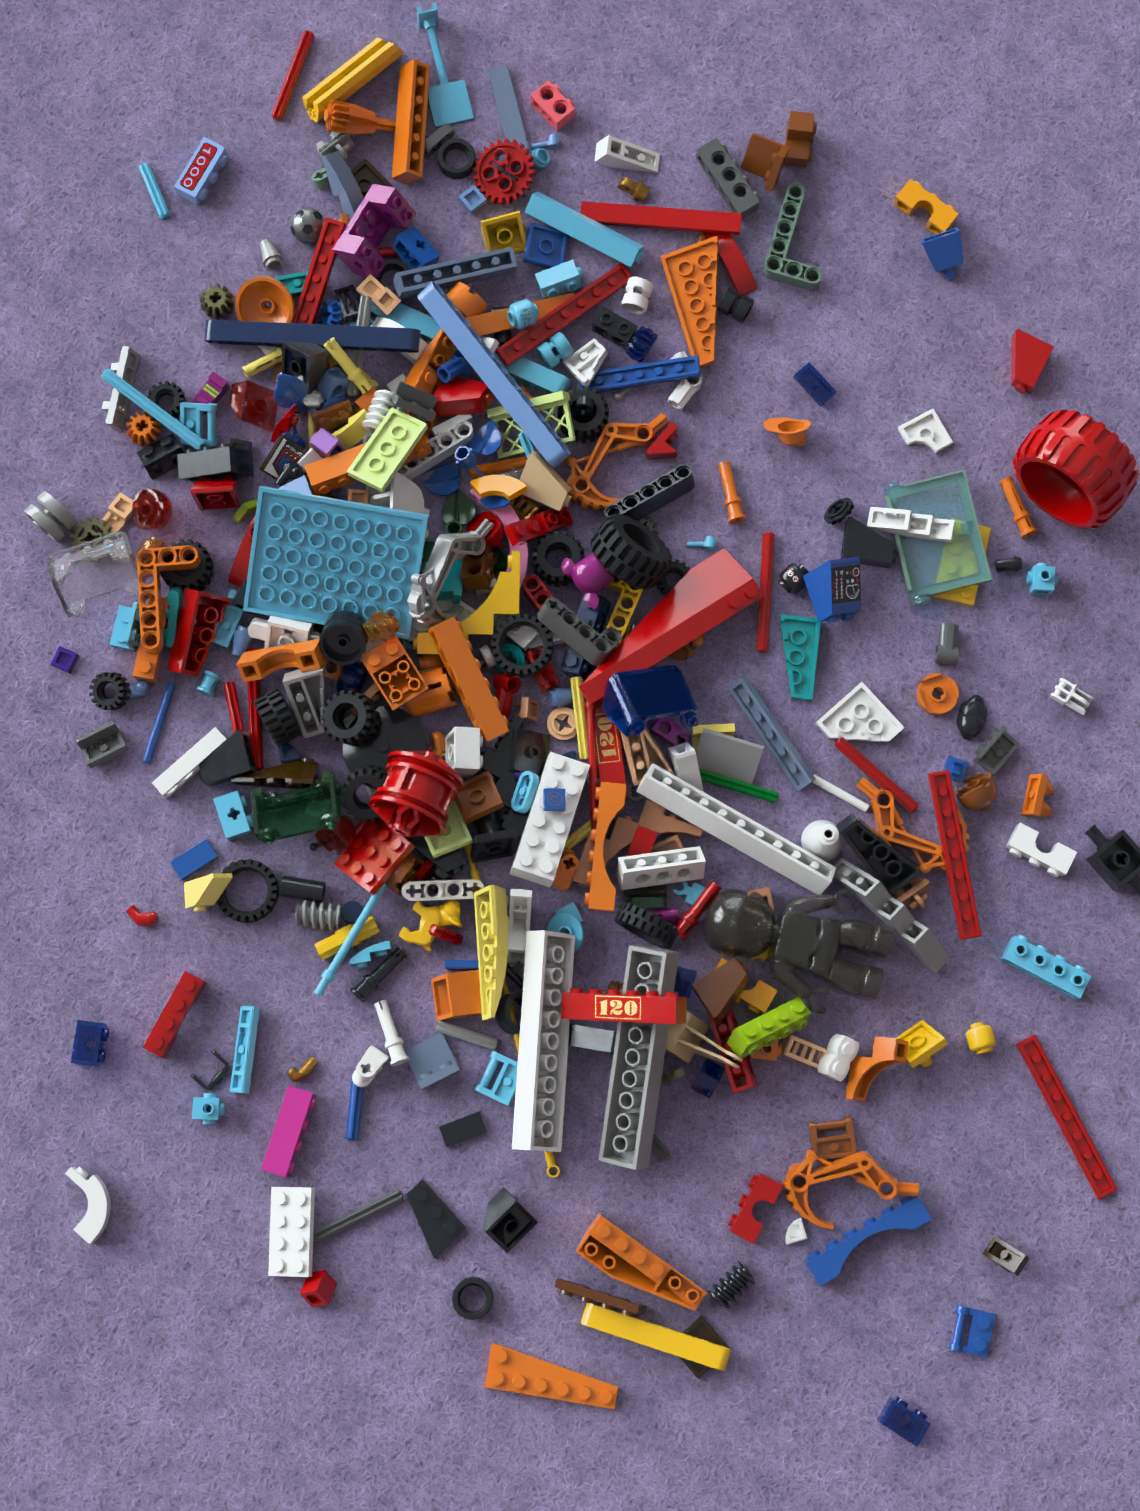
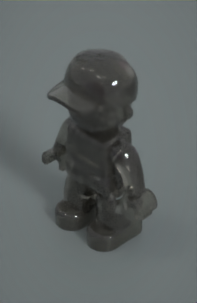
[704,888,894,1014]

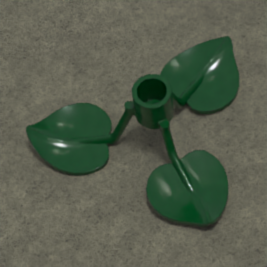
[420,488,507,574]

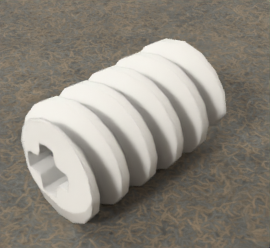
[362,390,396,433]

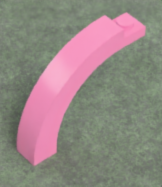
[470,488,528,593]

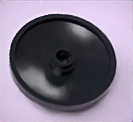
[343,706,427,789]

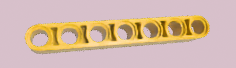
[581,1302,731,1371]

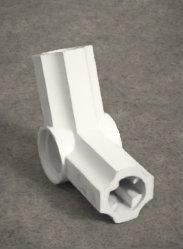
[667,351,702,411]

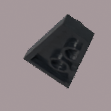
[406,1179,466,1258]

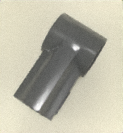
[934,623,959,666]

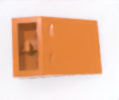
[361,635,429,711]

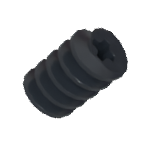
[707,1261,755,1309]

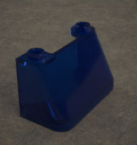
[601,665,700,737]

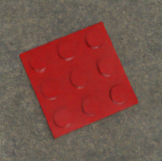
[334,818,415,896]

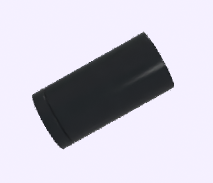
[280,875,326,903]

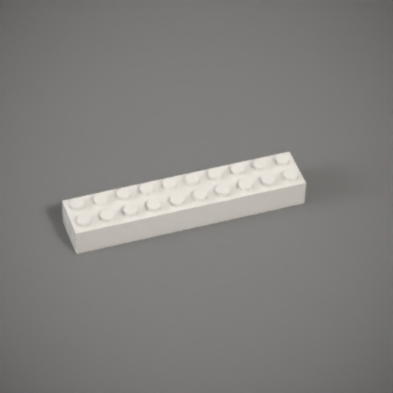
[512,930,575,1152]

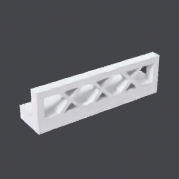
[152,727,227,799]

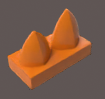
[1021,774,1054,817]

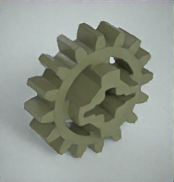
[70,517,116,562]

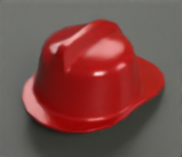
[467,512,505,548]

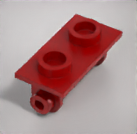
[525,647,560,693]

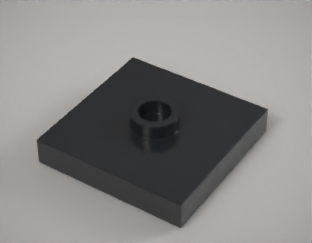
[509,728,550,776]

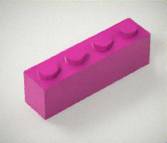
[261,1085,317,1177]

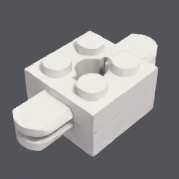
[248,616,321,649]

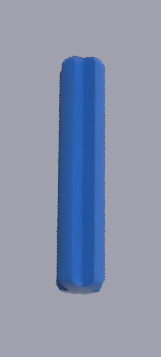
[345,1079,363,1140]

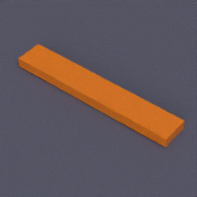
[465,292,575,337]

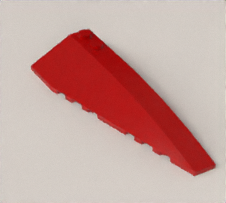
[579,548,764,705]

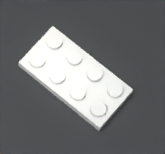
[268,1187,315,1277]

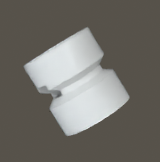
[621,277,654,315]

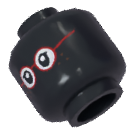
[778,563,809,593]

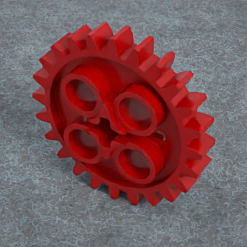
[472,138,537,205]

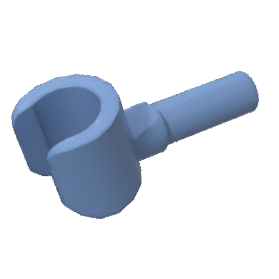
[531,134,560,149]

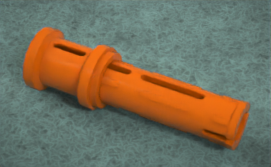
[718,461,746,524]
[999,476,1038,538]

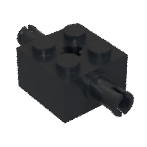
[1085,824,1140,895]

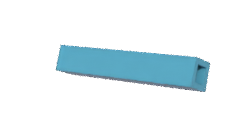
[525,192,644,267]

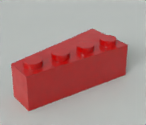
[167,588,232,677]

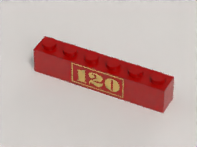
[586,690,628,801]
[561,988,687,1024]

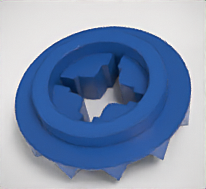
[318,299,342,325]

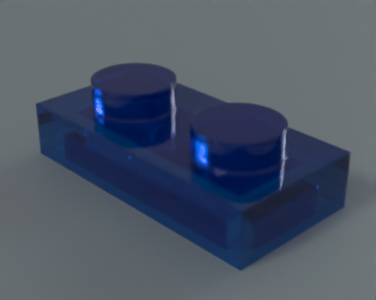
[793,362,837,407]

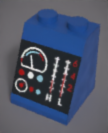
[803,557,861,624]

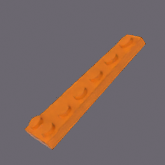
[485,1343,618,1409]

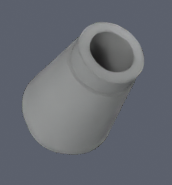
[260,239,282,270]

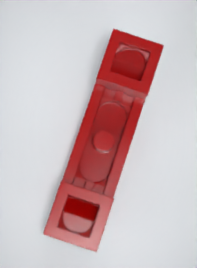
[703,232,758,296]
[228,514,256,587]

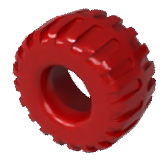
[1012,409,1139,529]

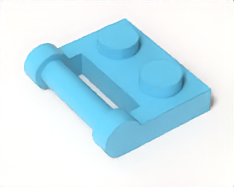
[180,402,218,446]
[475,1051,518,1106]

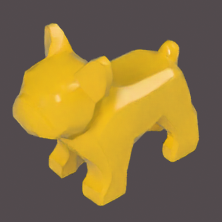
[399,900,462,951]

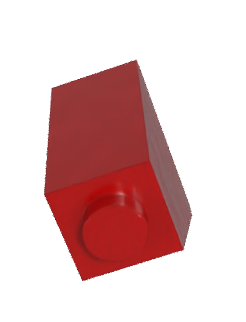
[1011,329,1054,394]
[433,377,494,418]

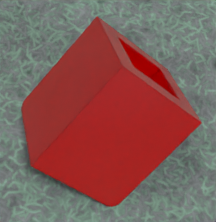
[300,1270,337,1307]

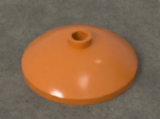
[235,276,295,323]

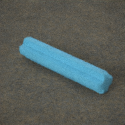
[139,163,170,219]

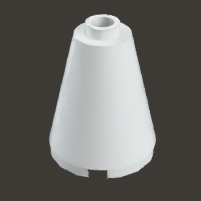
[801,820,843,861]

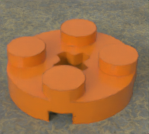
[916,673,959,715]

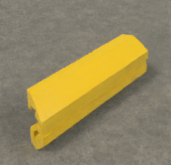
[302,38,404,123]

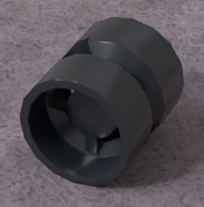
[717,287,755,324]

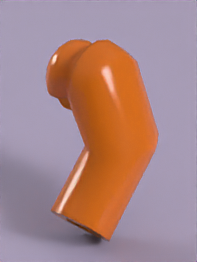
[430,731,445,756]

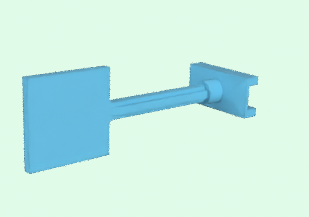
[417,2,474,128]

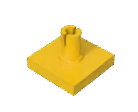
[896,1020,947,1068]

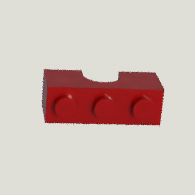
[728,1172,783,1244]

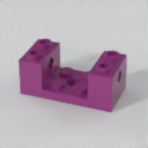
[332,184,417,279]

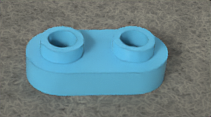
[511,771,539,814]

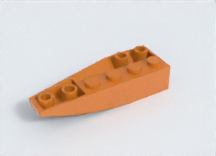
[390,328,456,438]
[575,1213,707,1311]

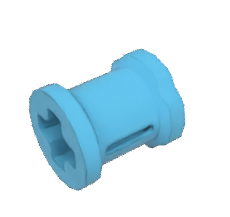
[196,670,222,697]

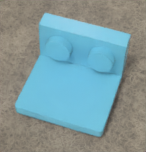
[110,602,141,651]

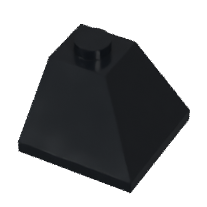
[282,341,328,395]
[483,1187,538,1253]

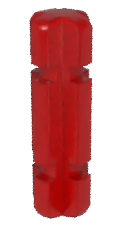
[428,924,463,946]

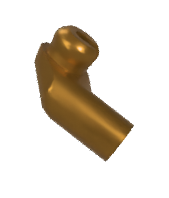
[287,1056,318,1082]

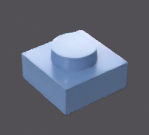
[458,185,487,214]

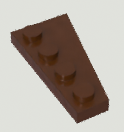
[555,1279,647,1317]

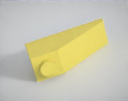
[184,873,232,912]

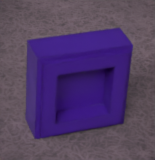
[50,646,79,674]

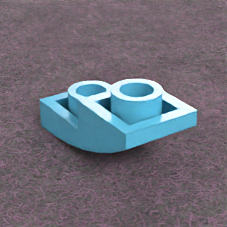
[349,941,392,969]

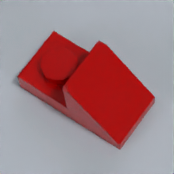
[645,422,678,460]

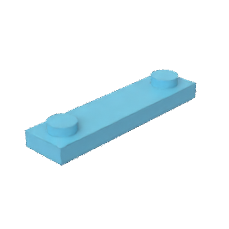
[230,1006,260,1094]

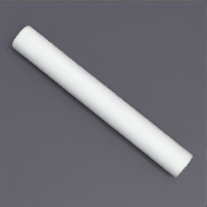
[812,774,869,812]

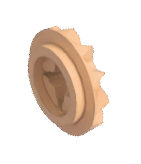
[547,707,577,741]

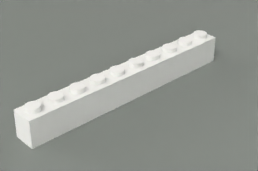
[636,763,836,896]

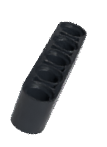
[604,465,695,521]

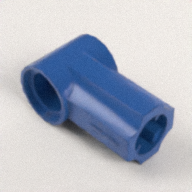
[437,350,473,383]

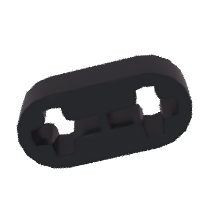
[573,396,595,423]

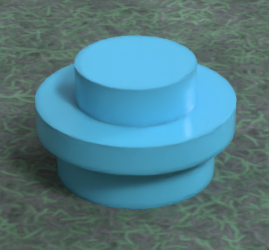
[531,148,550,168]

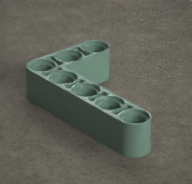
[763,182,822,291]

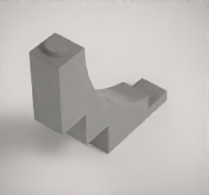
[833,858,950,973]

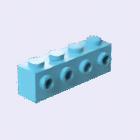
[1000,935,1091,1000]

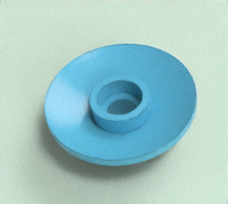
[547,913,584,953]

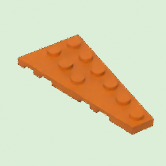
[660,236,719,368]

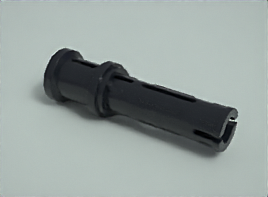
[350,947,407,1003]

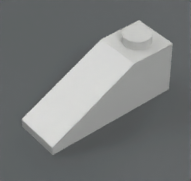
[595,135,660,173]

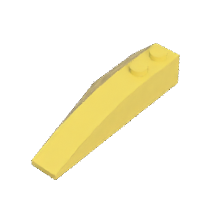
[474,885,510,1020]

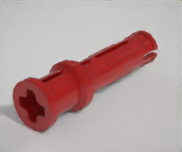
[676,880,722,940]

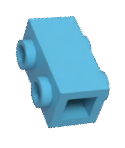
[535,260,583,299]

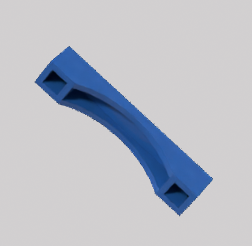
[805,1196,932,1286]

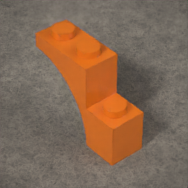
[846,1036,909,1102]

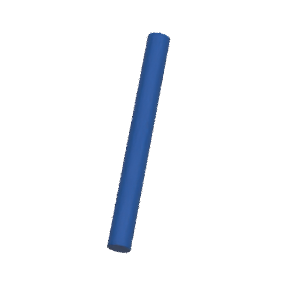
[142,682,176,764]

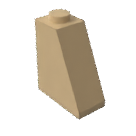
[519,450,572,511]

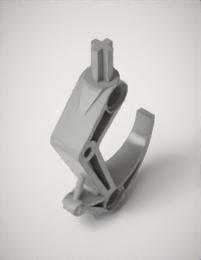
[407,519,494,626]

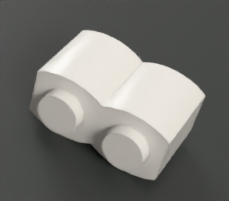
[818,1034,859,1082]

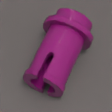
[653,906,679,923]

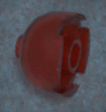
[132,488,172,530]
[313,812,356,855]

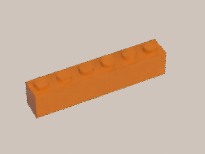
[392,59,430,185]
[305,433,432,496]
[427,617,509,743]

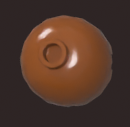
[954,772,998,811]
[385,853,424,896]

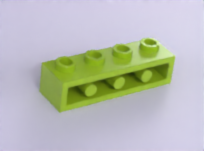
[727,997,811,1058]

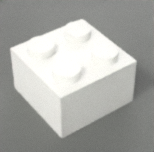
[445,727,483,779]

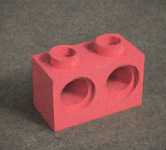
[530,80,575,131]

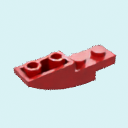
[503,507,574,546]

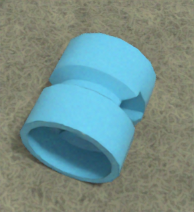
[535,332,574,369]

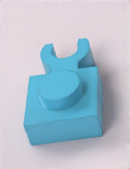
[673,881,705,906]

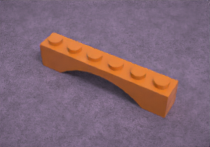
[584,782,626,913]

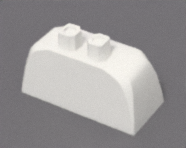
[366,472,430,538]

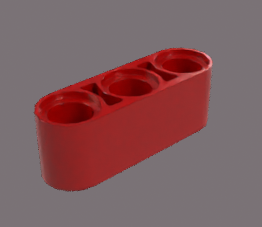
[522,575,553,630]

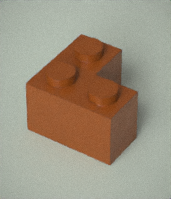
[784,111,817,168]

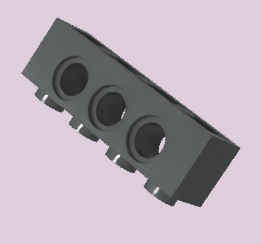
[695,138,760,219]

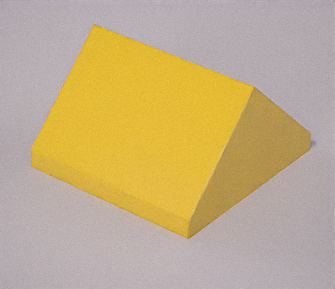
[480,211,526,253]

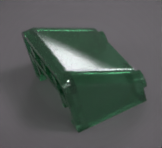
[251,771,342,844]

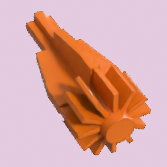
[324,100,396,135]

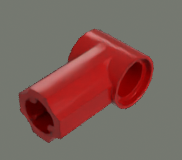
[493,672,521,716]

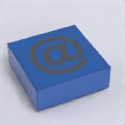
[543,788,566,811]

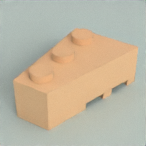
[618,715,675,786]

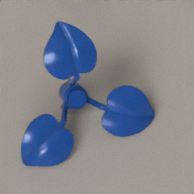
[274,374,354,449]
[423,420,512,509]

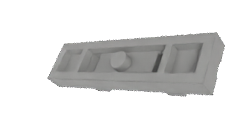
[102,346,140,431]

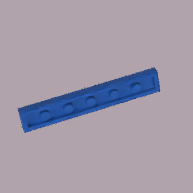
[579,355,701,393]

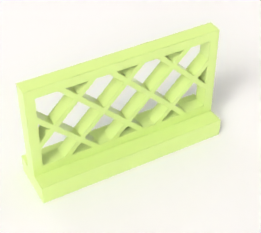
[487,391,576,459]

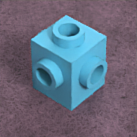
[1027,563,1058,596]
[192,1093,226,1124]

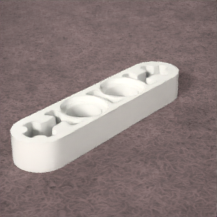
[401,879,484,901]

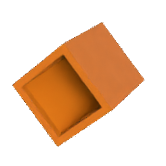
[431,970,482,1021]

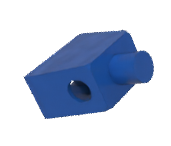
[920,227,963,280]

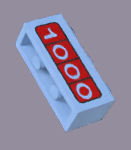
[174,137,228,205]

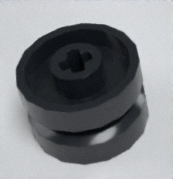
[319,610,369,665]

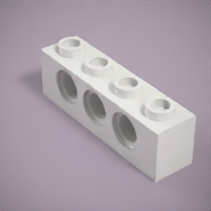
[616,846,706,890]

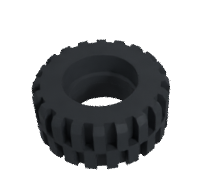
[591,513,672,590]

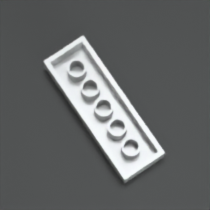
[510,752,590,888]

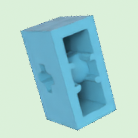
[213,791,254,841]

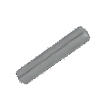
[436,1020,498,1050]

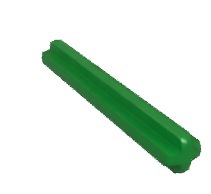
[699,769,778,803]

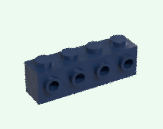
[560,594,611,681]

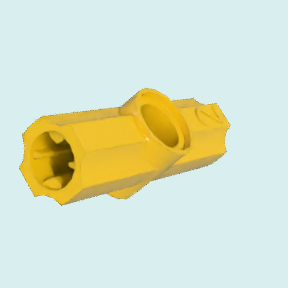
[314,916,380,961]

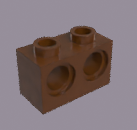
[459,544,497,591]

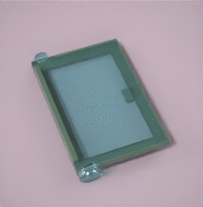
[884,469,992,607]

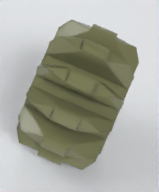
[199,283,234,319]

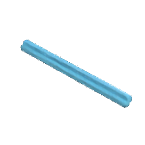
[101,369,205,450]

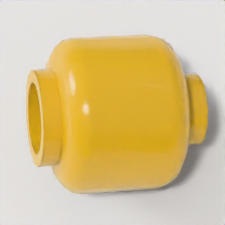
[965,1022,996,1055]

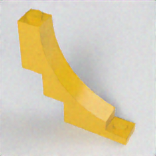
[413,551,521,654]

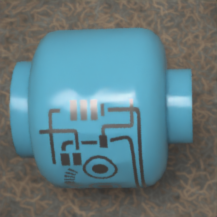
[507,299,539,329]

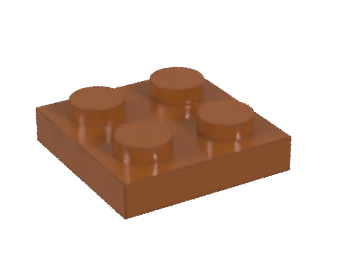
[456,770,505,824]

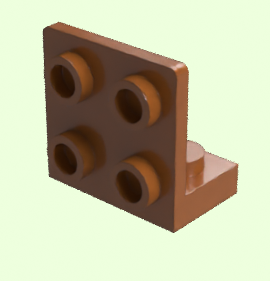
[741,133,790,192]

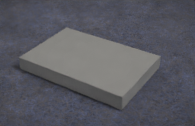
[696,728,764,784]

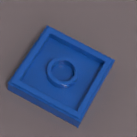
[522,222,569,269]

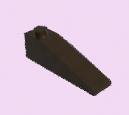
[231,758,319,790]

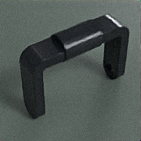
[191,1050,230,1090]

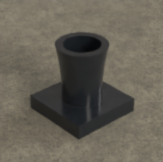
[470,810,518,863]

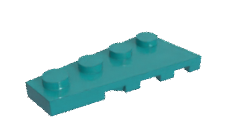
[779,614,821,701]

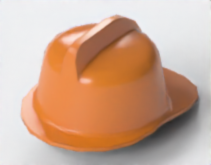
[763,417,811,446]

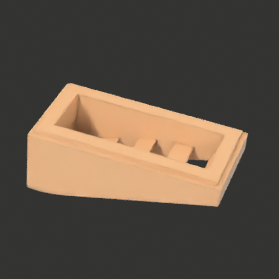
[781,1034,827,1069]

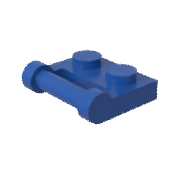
[949,1305,996,1358]

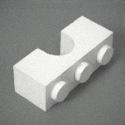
[1006,823,1077,877]

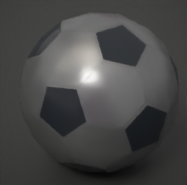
[290,207,325,244]

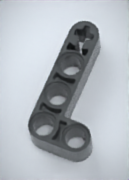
[537,597,622,665]

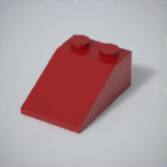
[190,476,241,511]

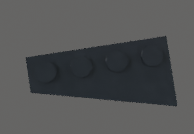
[836,813,923,896]

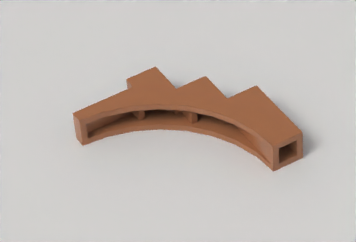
[572,800,703,889]

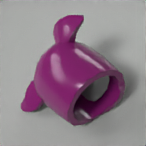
[562,553,614,610]

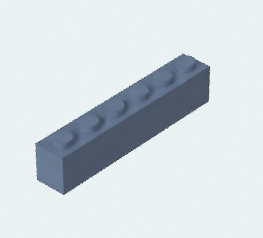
[393,247,518,299]

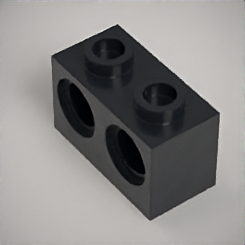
[592,306,638,351]

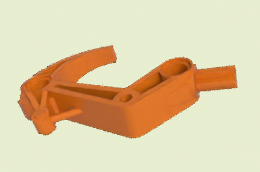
[566,413,669,511]
[856,777,970,874]
[782,1149,919,1230]

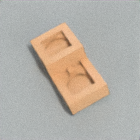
[356,274,401,316]
[96,492,138,540]

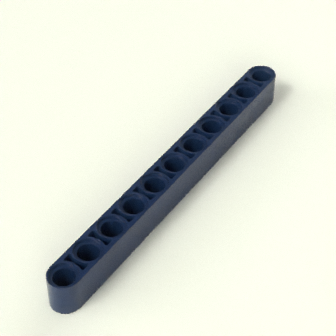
[204,320,421,353]

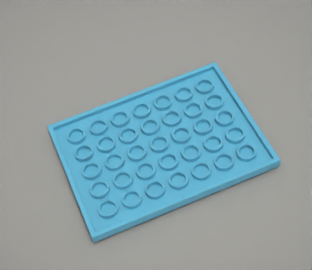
[243,486,429,639]

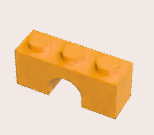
[893,179,959,234]
[715,958,778,1015]

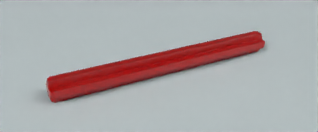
[756,532,775,653]
[246,648,263,771]

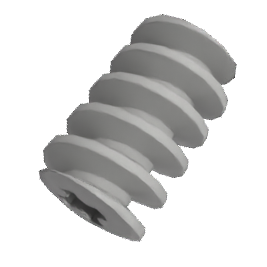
[295,900,341,931]

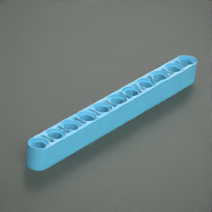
[370,303,571,395]

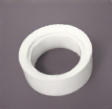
[479,644,496,668]

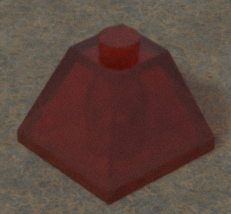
[229,380,277,432]

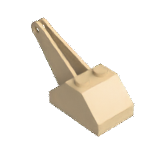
[665,1011,743,1069]

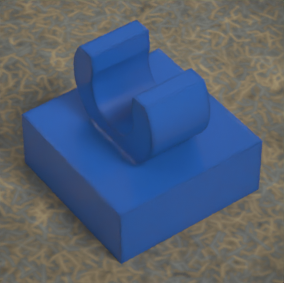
[944,756,969,783]

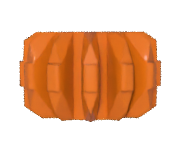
[126,411,161,446]

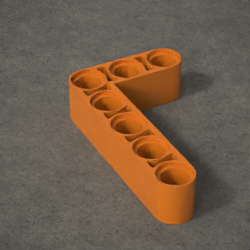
[137,545,201,654]

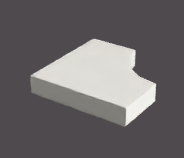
[897,409,954,454]

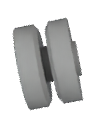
[24,490,78,543]

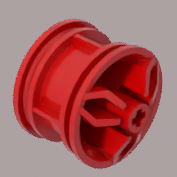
[369,751,465,837]

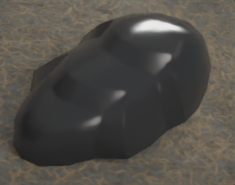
[956,695,987,740]

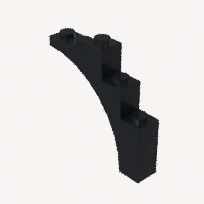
[480,716,530,840]

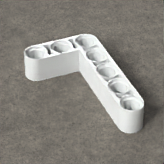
[363,421,474,480]

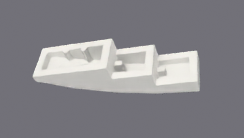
[867,507,956,542]

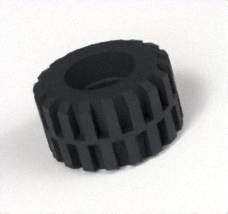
[558,386,609,443]
[533,531,585,587]
[160,539,214,592]
[254,688,302,746]
[321,690,380,746]
[340,765,387,823]

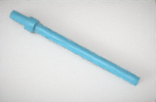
[314,883,388,996]

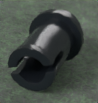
[995,555,1022,573]

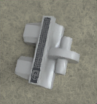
[316,132,355,163]

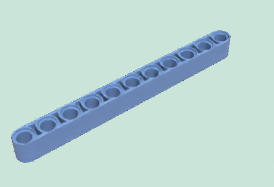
[418,281,571,468]

